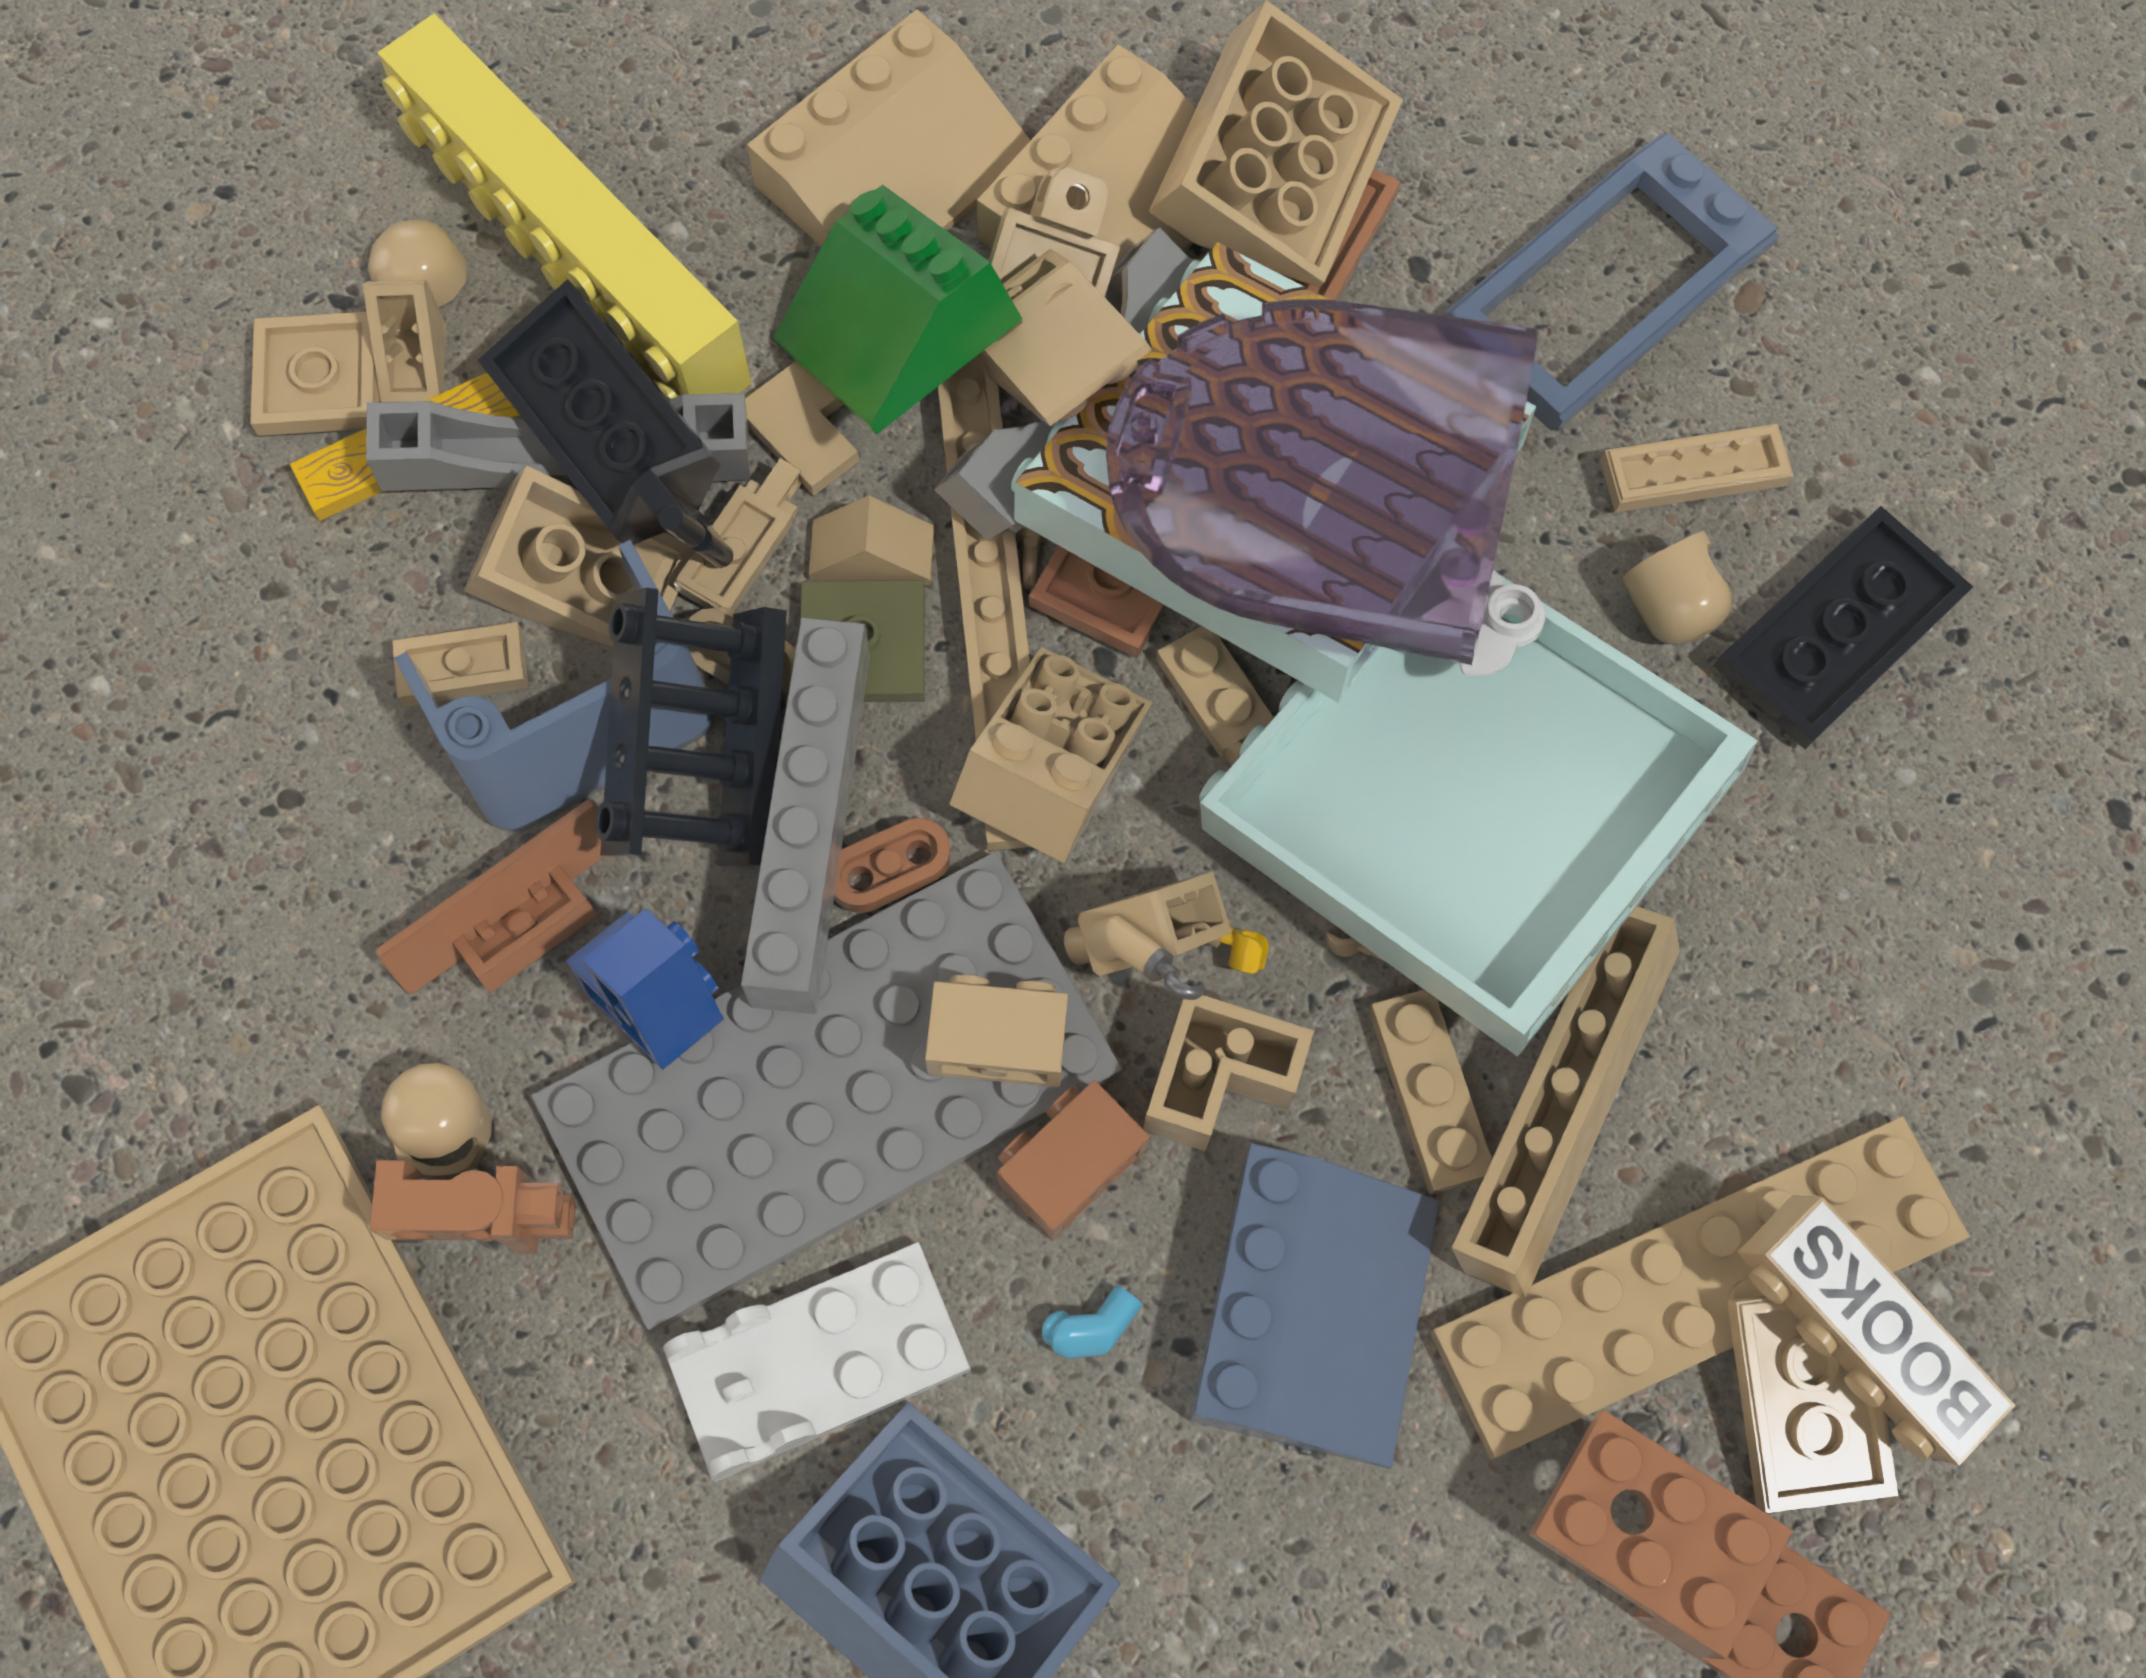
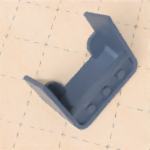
[394,540,714,832]

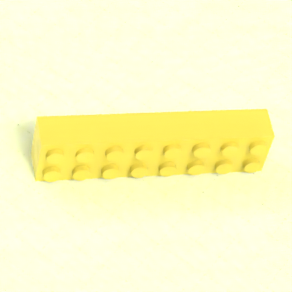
[377,13,752,400]

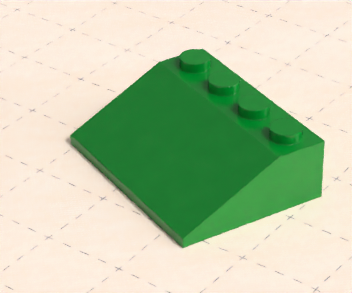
[773,184,1023,435]

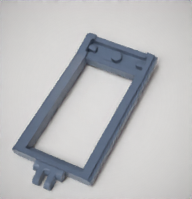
[1440,133,1780,431]

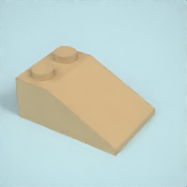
[464,465,694,647]

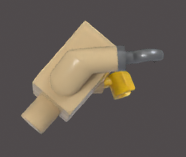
[1064,871,1269,1000]

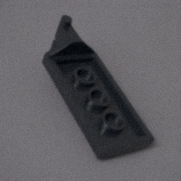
[478,279,734,568]

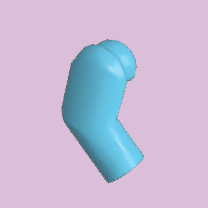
[1042,1285,1143,1359]

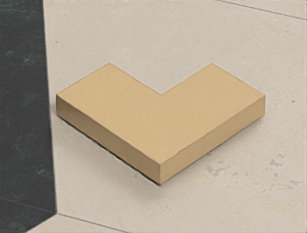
[745,362,859,497]

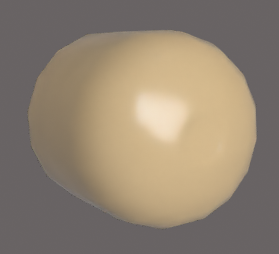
[1621,530,1733,644]
[381,1063,492,1180]

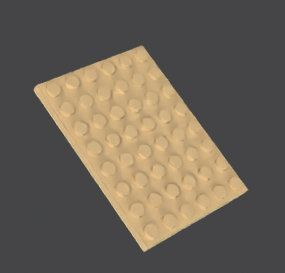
[0,1105,577,1678]

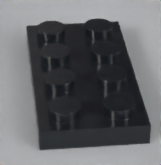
[1713,506,1974,750]

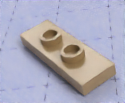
[1600,424,1794,513]

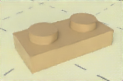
[392,622,529,707]

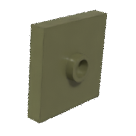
[800,580,925,702]

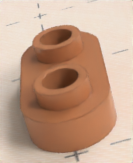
[834,818,951,913]

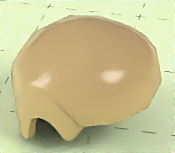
[368,219,468,307]

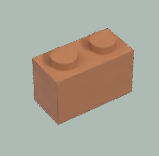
[997,1080,1151,1241]

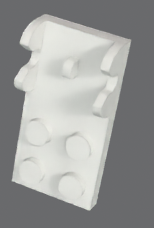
[663,1242,971,1482]

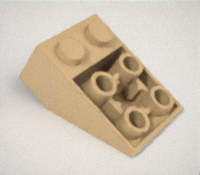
[976,249,1152,426]
[949,646,1153,863]

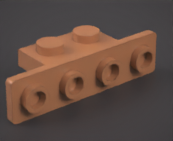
[376,799,605,994]

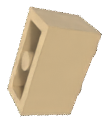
[925,975,1068,1087]

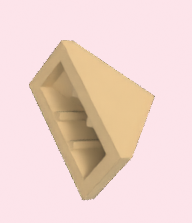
[362,280,447,402]
[809,495,934,585]

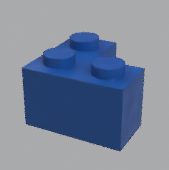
[566,908,724,1070]

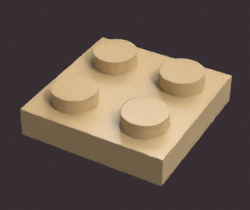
[250,312,380,436]

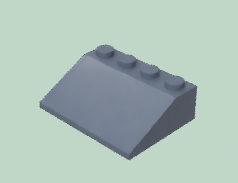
[1189,1143,1440,1469]
[759,1401,1121,1678]

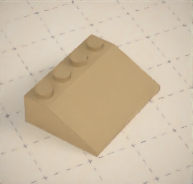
[1148,0,1403,287]
[747,9,1031,247]
[977,44,1196,270]

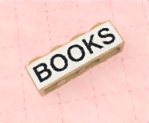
[1737,1195,2015,1466]

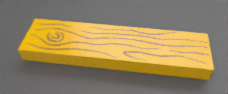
[290,372,522,521]

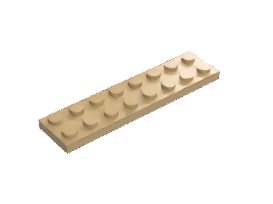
[1429,1116,1970,1460]

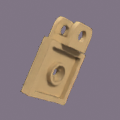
[988,167,1121,297]

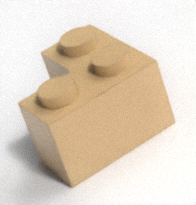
[1143,995,1314,1151]

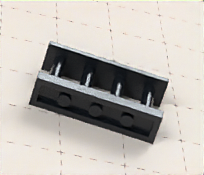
[596,588,787,868]

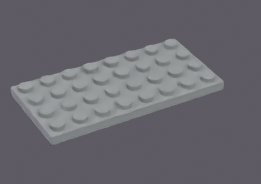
[531,851,1123,1333]

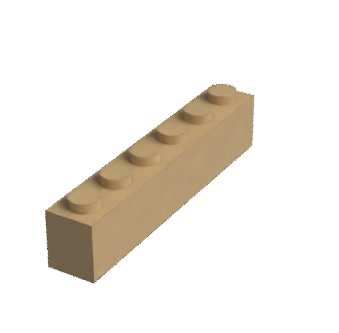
[1452,906,1680,1298]

